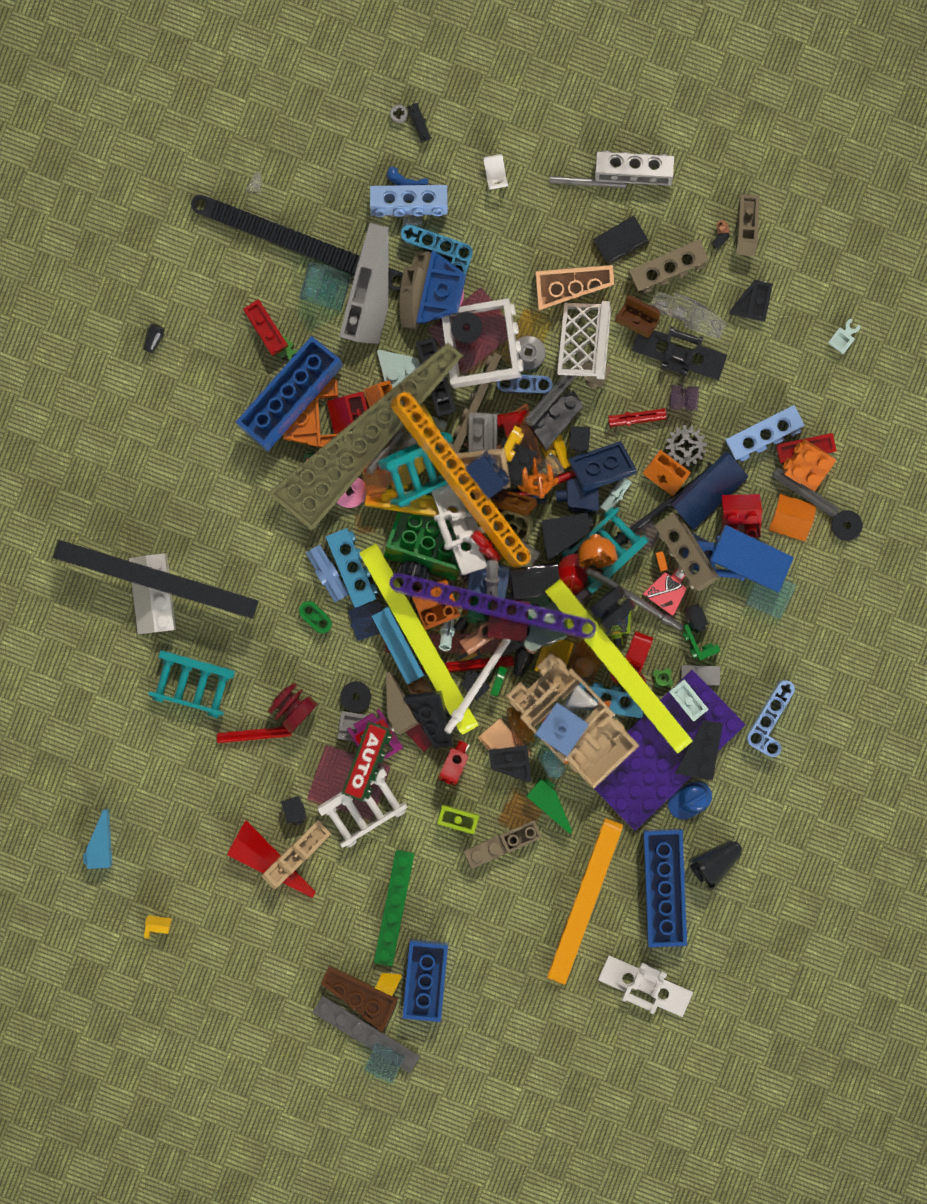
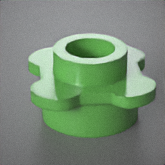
[653,668,673,688]

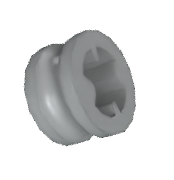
[390,105,408,123]

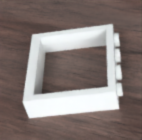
[442,298,524,388]

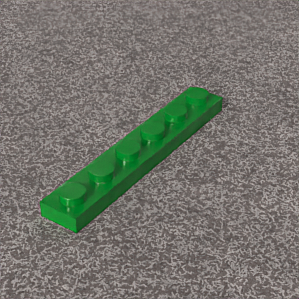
[374,849,415,967]

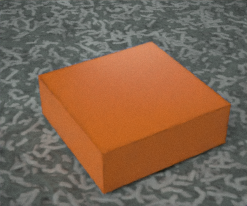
[654,551,668,572]

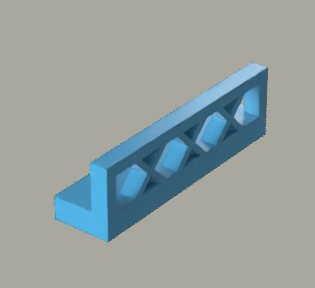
[372,607,424,684]

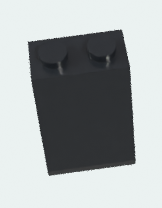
[541,513,593,559]

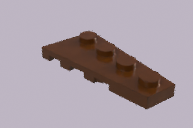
[321,965,399,1033]

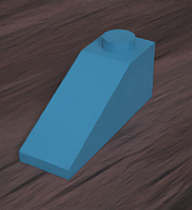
[83,809,113,869]

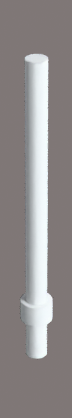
[444,639,511,734]

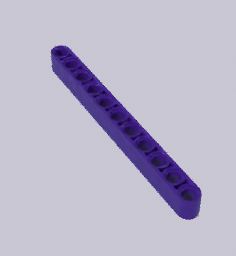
[390,573,596,639]

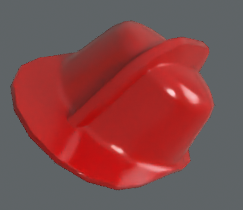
[558,554,588,595]

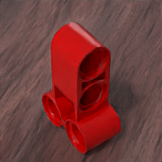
[610,631,653,683]

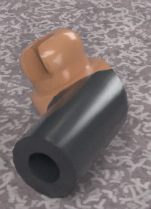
[711,220,730,249]

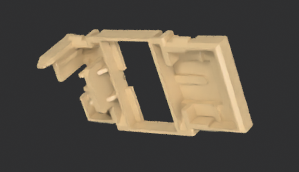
[506,653,639,789]

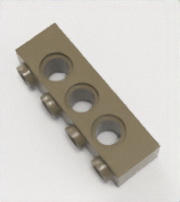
[628,239,709,294]
[655,513,720,591]

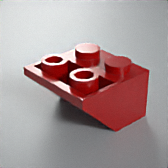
[327,392,368,434]
[721,494,762,538]

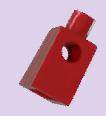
[437,740,469,787]

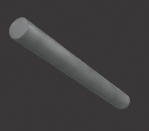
[549,176,626,188]
[366,424,407,474]

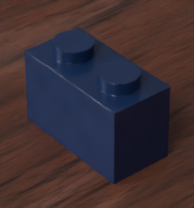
[465,451,510,499]

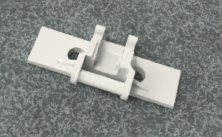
[431,485,487,576]
[598,955,693,1017]

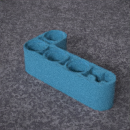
[401,225,473,274]

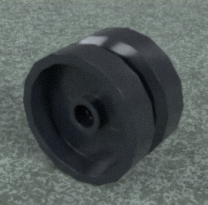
[587,585,636,632]

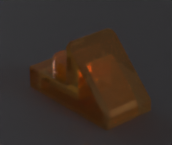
[507,707,535,746]

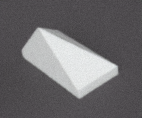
[567,686,600,708]

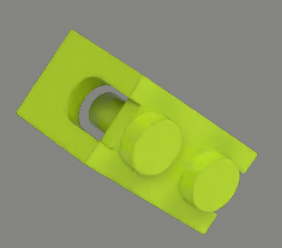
[437,804,479,834]

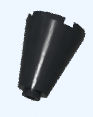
[688,840,742,891]

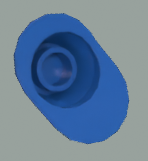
[668,781,712,820]

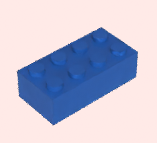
[403,939,448,1022]

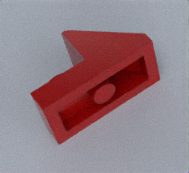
[497,410,527,439]

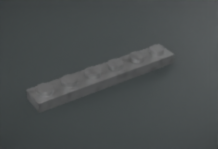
[312,995,420,1073]

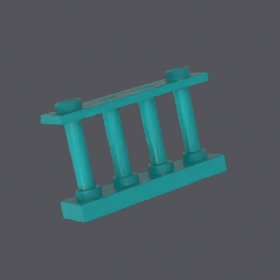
[377,432,453,507]
[561,507,649,594]
[148,650,236,718]

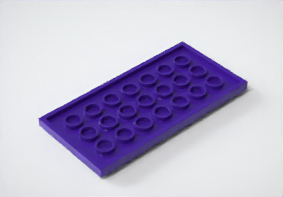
[594,669,746,831]

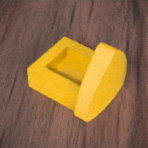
[144,915,172,939]

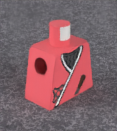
[642,567,687,616]

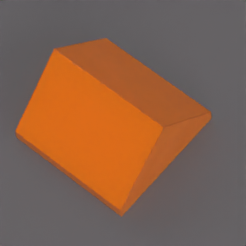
[768,494,816,541]

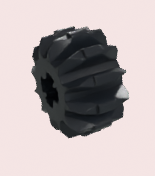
[397,561,430,590]

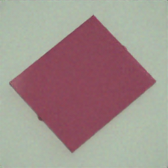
[428,287,508,375]
[307,745,391,821]

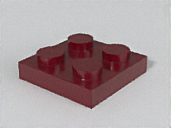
[487,601,530,641]

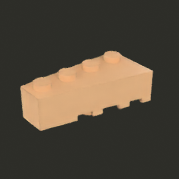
[535,265,614,310]

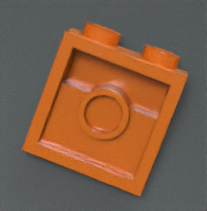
[782,439,837,492]

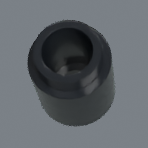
[685,603,709,633]

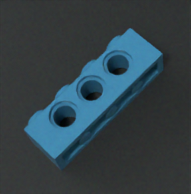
[326,528,378,608]
[566,681,643,718]

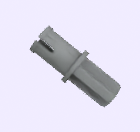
[485,560,500,597]

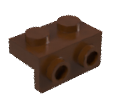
[615,295,661,338]

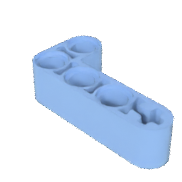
[746,680,795,757]

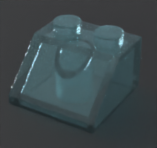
[299,262,351,311]

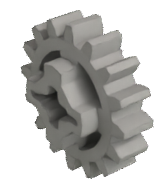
[665,425,707,467]

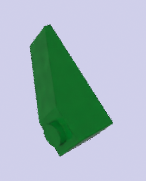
[526,778,572,834]

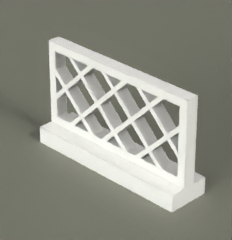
[558,301,611,379]

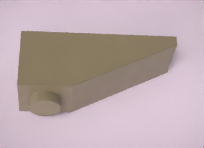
[736,194,760,256]
[386,672,420,735]

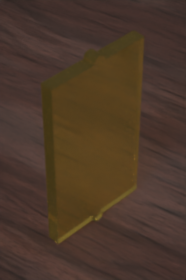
[500,309,552,373]

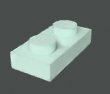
[669,680,709,722]

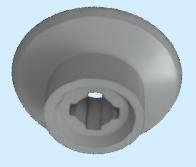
[517,336,546,370]

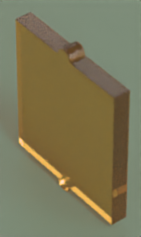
[499,792,543,828]

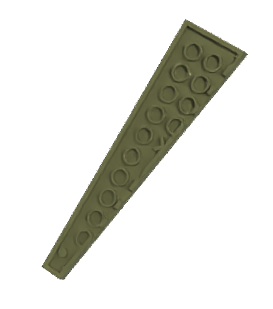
[268,343,463,530]

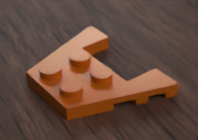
[283,379,339,448]

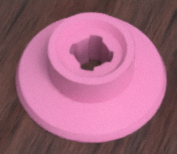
[337,477,367,508]

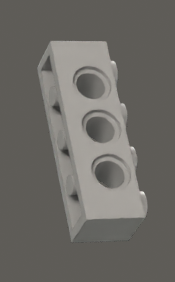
[595,151,674,186]

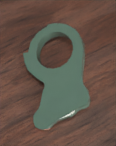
[514,598,568,653]

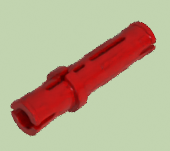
[608,408,667,428]

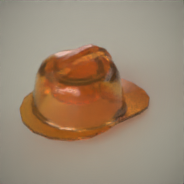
[567,640,602,684]

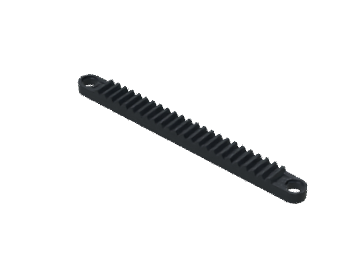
[191,195,403,291]

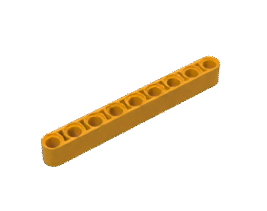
[547,818,623,985]

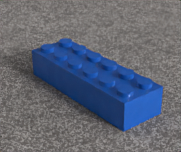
[236,336,343,452]
[643,828,687,947]

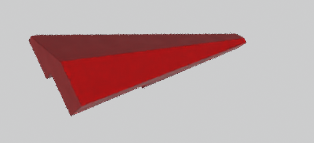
[227,820,316,898]

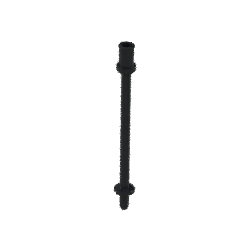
[613,462,712,547]

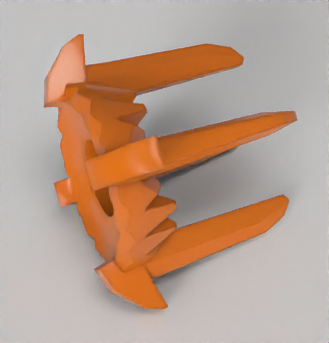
[518,458,559,498]

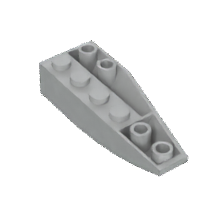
[339,222,389,344]

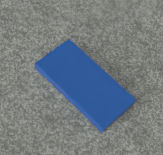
[709,525,794,593]

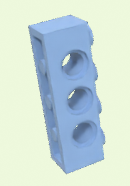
[370,185,448,217]
[724,405,805,462]

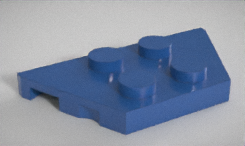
[416,251,466,324]

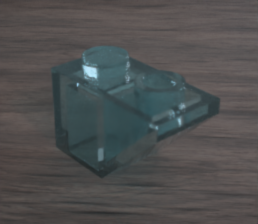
[538,747,566,779]

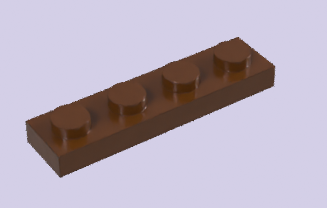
[470,489,537,516]

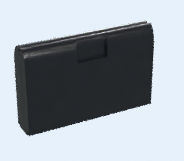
[593,215,649,265]
[510,563,559,600]

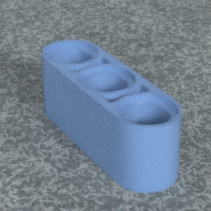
[497,375,552,394]

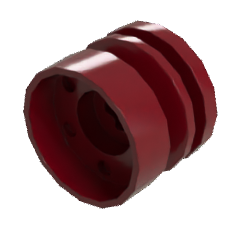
[267,682,318,733]

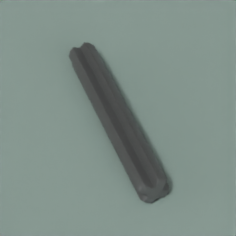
[525,375,576,426]
[772,467,839,517]

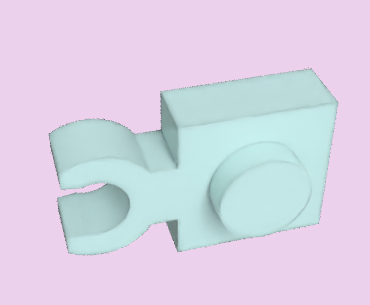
[828,319,861,355]

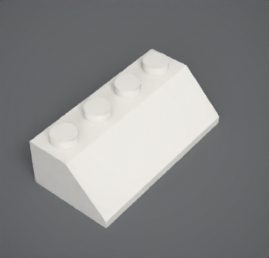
[129,553,176,634]

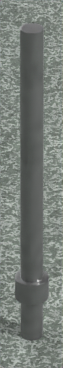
[585,566,683,631]

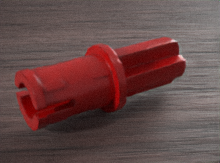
[471,530,501,561]

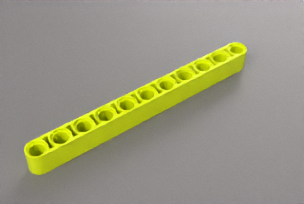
[359,543,479,735]
[545,579,693,754]

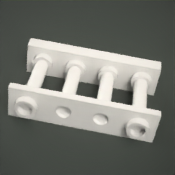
[318,766,407,848]

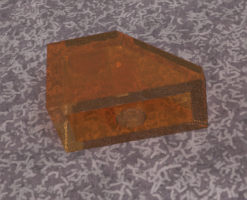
[362,466,401,499]

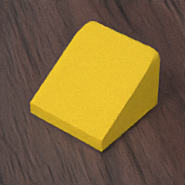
[375,973,402,996]

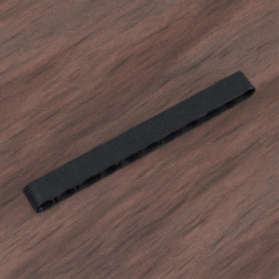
[52,539,259,619]

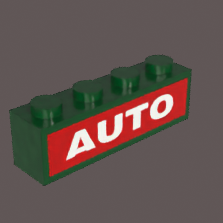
[341,721,393,802]

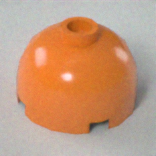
[578,535,617,568]

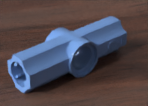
[306,545,349,602]

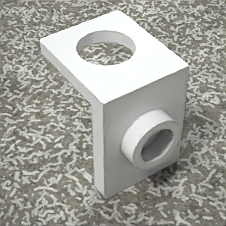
[483,154,508,189]

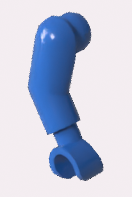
[387,167,429,186]

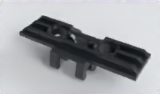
[632,326,727,381]

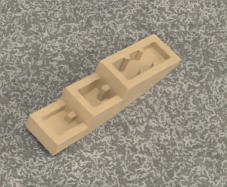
[261,820,331,890]

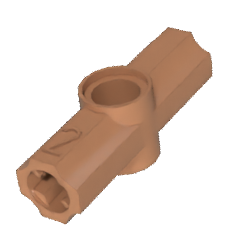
[459,621,494,655]

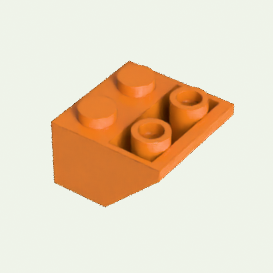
[412,578,461,630]

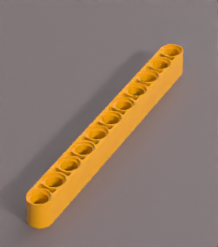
[391,392,531,568]

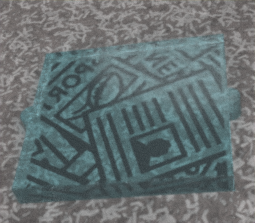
[364,1043,405,1084]

